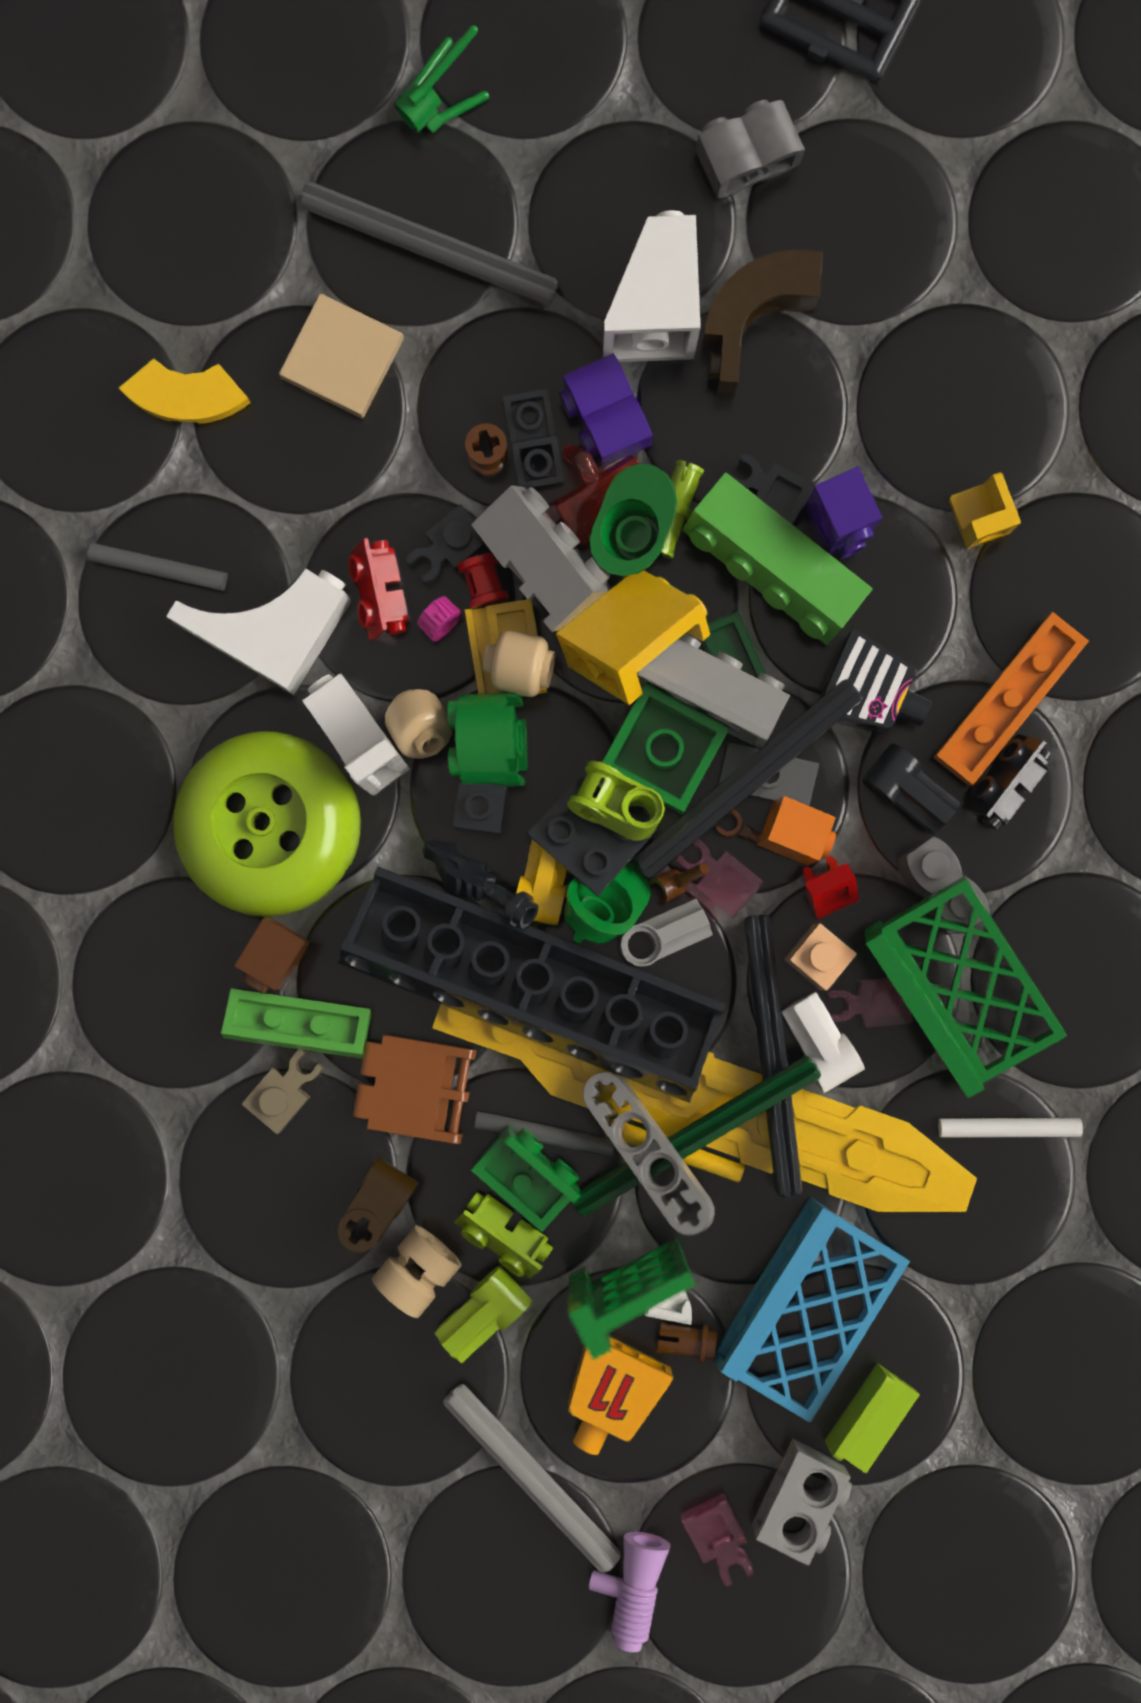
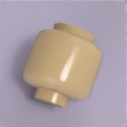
[483,631,555,697]
[385,689,453,759]

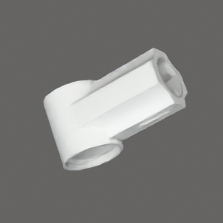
[781,992,865,1093]

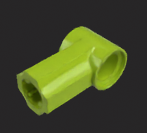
[434,1265,532,1363]

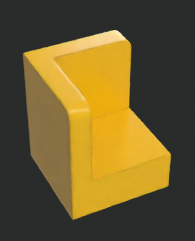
[949,472,1021,549]

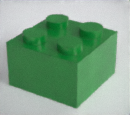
[602,683,730,816]

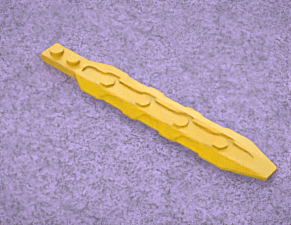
[432,1004,977,1212]

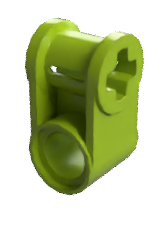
[567,761,665,841]

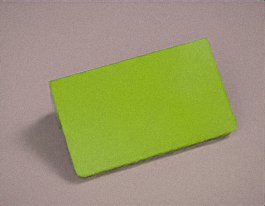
[824,1363,920,1473]

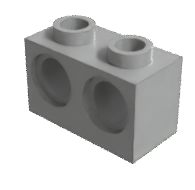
[752,1438,852,1566]

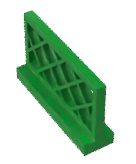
[864,876,1067,1098]
[569,1238,695,1360]

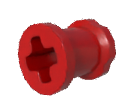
[457,553,509,610]

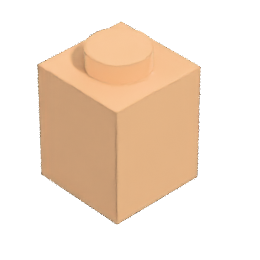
[783,923,857,991]

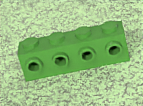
[682,472,873,645]

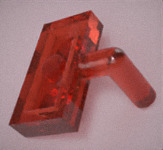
[553,444,639,546]

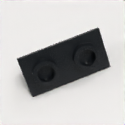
[962,734,1053,830]

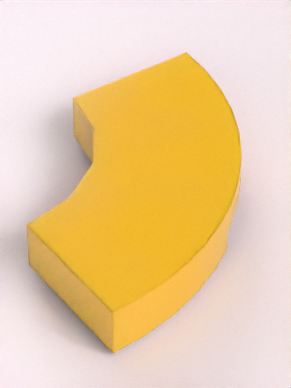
[119,359,251,424]

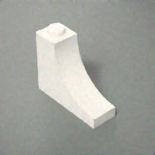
[166,569,351,695]
[302,673,410,796]

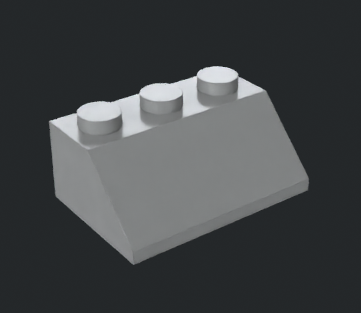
[637,633,790,749]

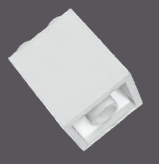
[602,210,700,362]

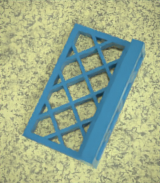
[713,1197,910,1423]

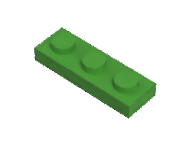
[221,988,371,1059]

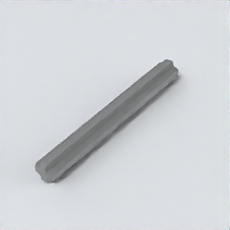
[443,1384,621,1573]

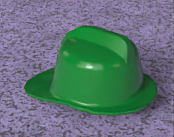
[590,463,677,577]
[564,860,651,944]

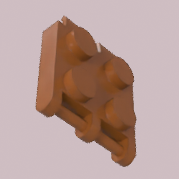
[353,1034,477,1144]

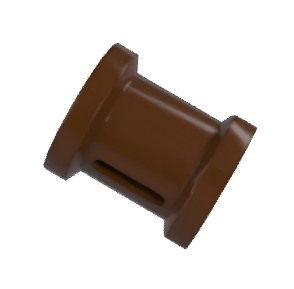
[465,423,508,477]

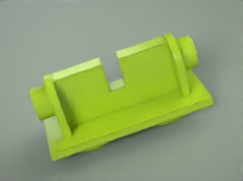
[454,1191,553,1278]

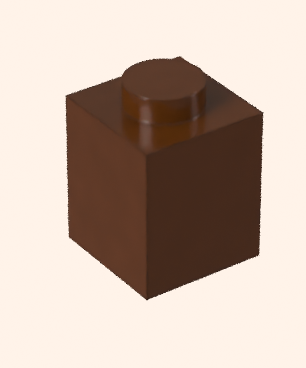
[235,917,311,993]

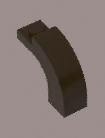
[701,250,823,397]

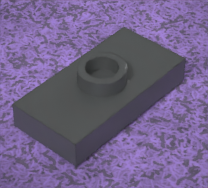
[717,742,819,806]

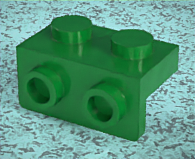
[471,1125,581,1232]

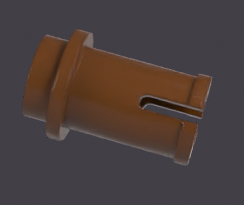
[657,1322,717,1364]

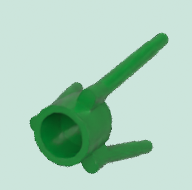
[393,25,489,134]

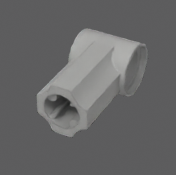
[617,898,713,967]

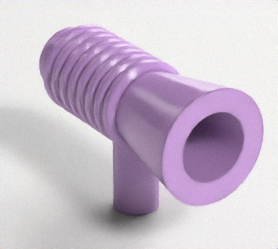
[589,1532,671,1652]

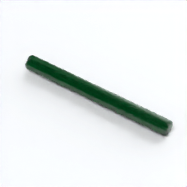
[572,1056,821,1216]

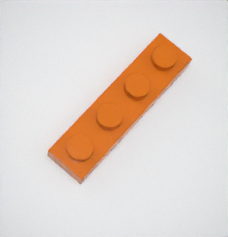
[933,612,1089,786]

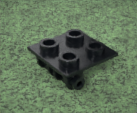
[527,770,658,897]

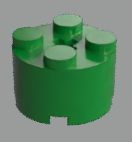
[447,692,528,787]

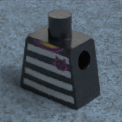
[818,628,932,734]

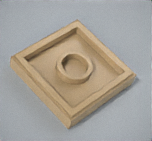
[279,293,404,419]

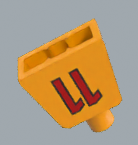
[568,1337,673,1455]

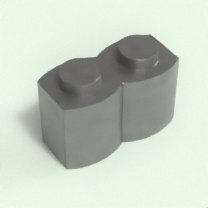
[695,100,805,198]
[896,837,990,934]

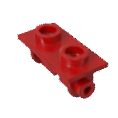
[348,538,410,641]

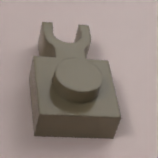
[242,1049,325,1134]

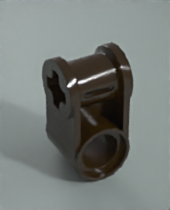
[338,1157,419,1253]

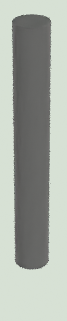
[87,543,227,591]
[474,1111,615,1158]

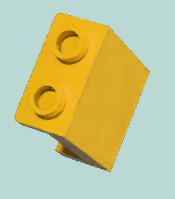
[556,570,710,705]

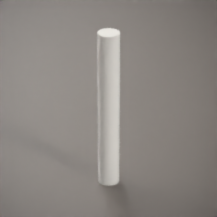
[938,1118,1083,1137]

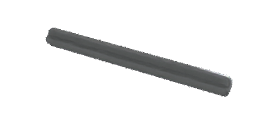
[299,182,557,305]

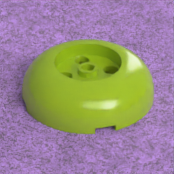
[173,731,361,917]

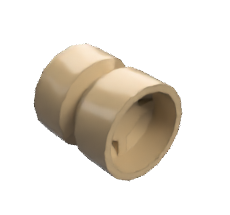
[372,1225,462,1318]

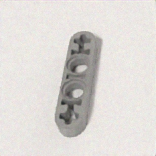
[583,1072,715,1235]

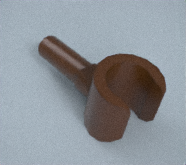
[715,809,761,843]
[649,863,709,904]

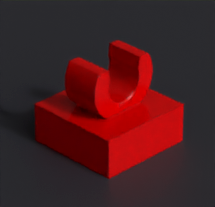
[803,856,859,920]

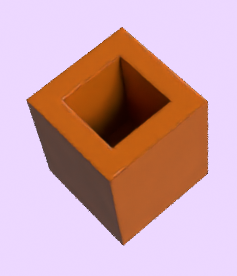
[756,796,836,866]

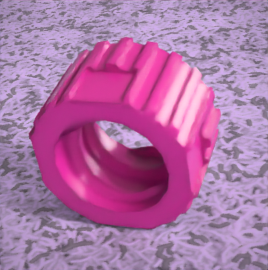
[417,596,462,642]

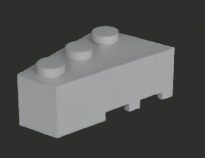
[471,485,612,632]

